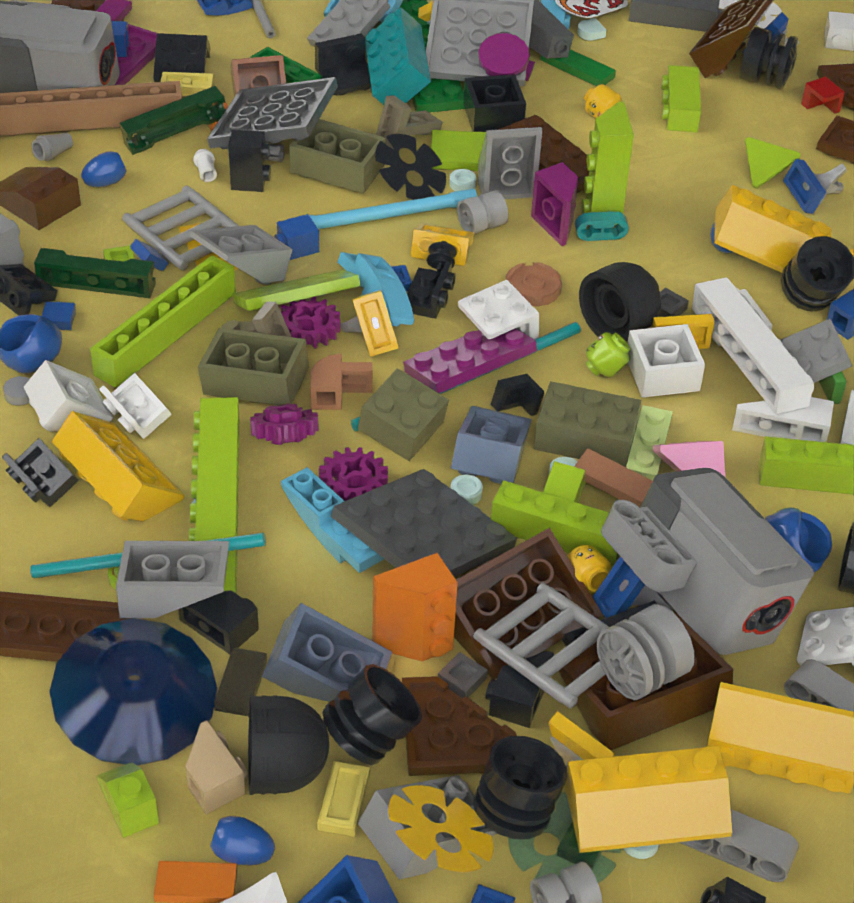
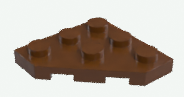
[402,676,517,776]

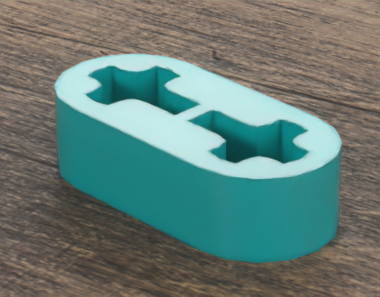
[575,212,629,241]

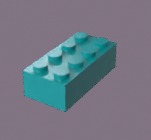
[365,7,431,105]

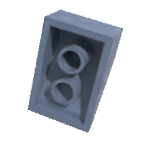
[451,406,532,484]
[262,603,392,702]

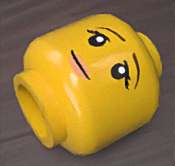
[584,84,622,119]
[567,545,612,594]

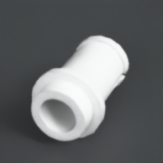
[193,149,217,182]

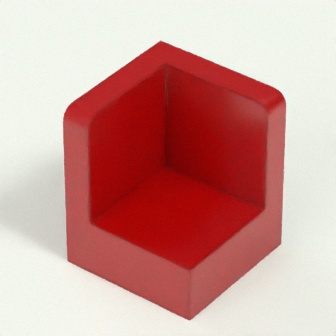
[801,76,845,114]

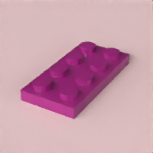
[403,328,537,393]

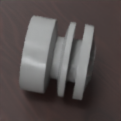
[597,604,694,700]

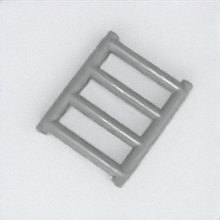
[122,185,239,270]
[473,583,609,709]

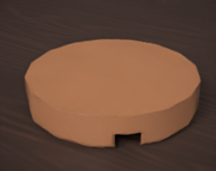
[506,262,562,307]

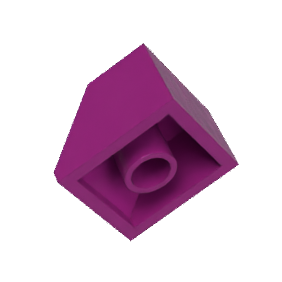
[531,162,578,246]

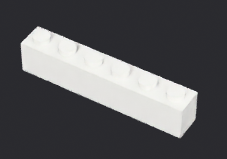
[692,277,814,414]

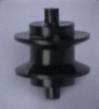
[427,241,457,272]

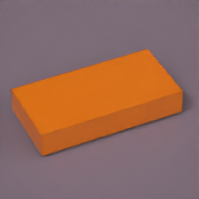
[154,860,237,903]

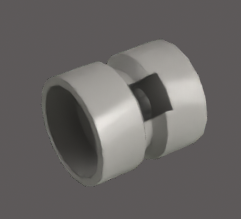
[457,190,508,234]
[530,861,603,903]

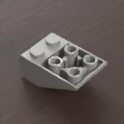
[358,775,497,880]

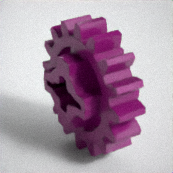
[281,297,341,349]
[250,403,319,445]
[319,447,388,501]

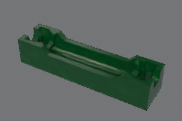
[119,86,226,155]
[34,248,156,298]

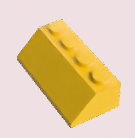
[714,185,832,273]
[52,411,185,522]
[706,682,854,794]
[565,746,732,853]

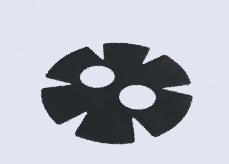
[375,134,446,200]

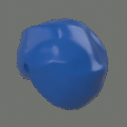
[0,314,62,374]
[765,507,832,572]

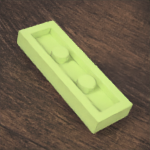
[626,405,673,481]

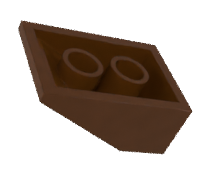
[0,167,81,230]

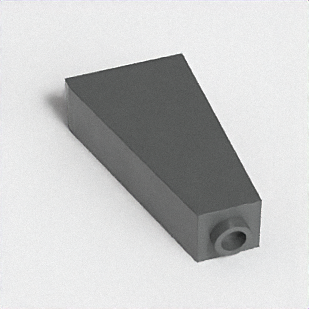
[529,0,574,59]
[629,0,723,32]

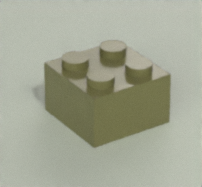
[358,368,449,461]

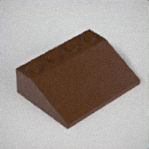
[689,0,774,78]
[454,528,603,679]
[559,612,733,750]

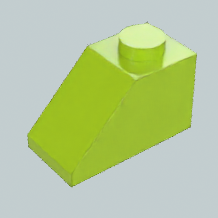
[97,762,159,838]

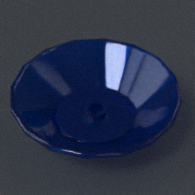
[49,618,217,766]

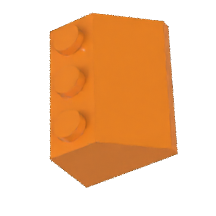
[372,553,458,662]

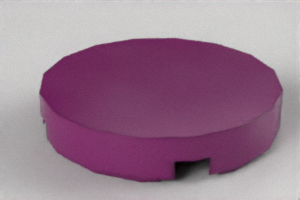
[478,33,529,76]

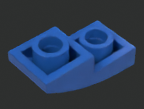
[197,0,253,15]

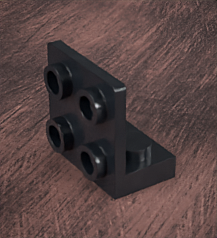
[153,33,211,82]
[315,33,371,95]

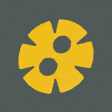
[388,785,494,872]

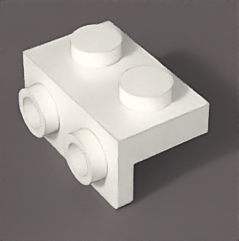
[99,373,172,439]

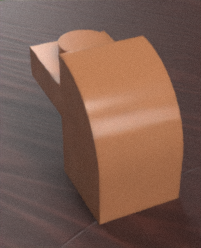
[310,354,373,410]

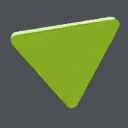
[745,137,801,188]

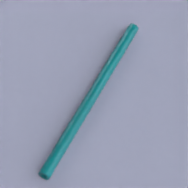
[31,533,266,578]

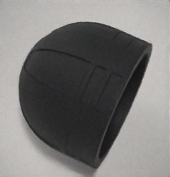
[579,262,661,342]
[248,695,329,795]

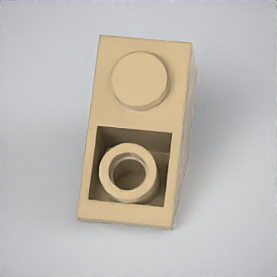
[185,720,247,814]

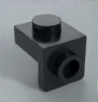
[491,373,544,416]

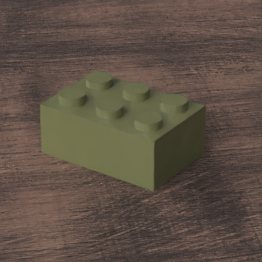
[290,119,386,193]
[198,328,309,406]
[534,381,642,467]

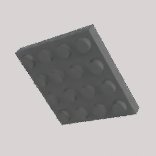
[207,77,338,149]
[331,469,517,577]

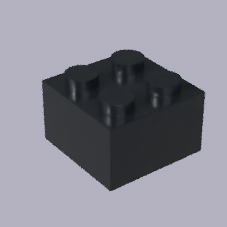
[463,74,526,132]

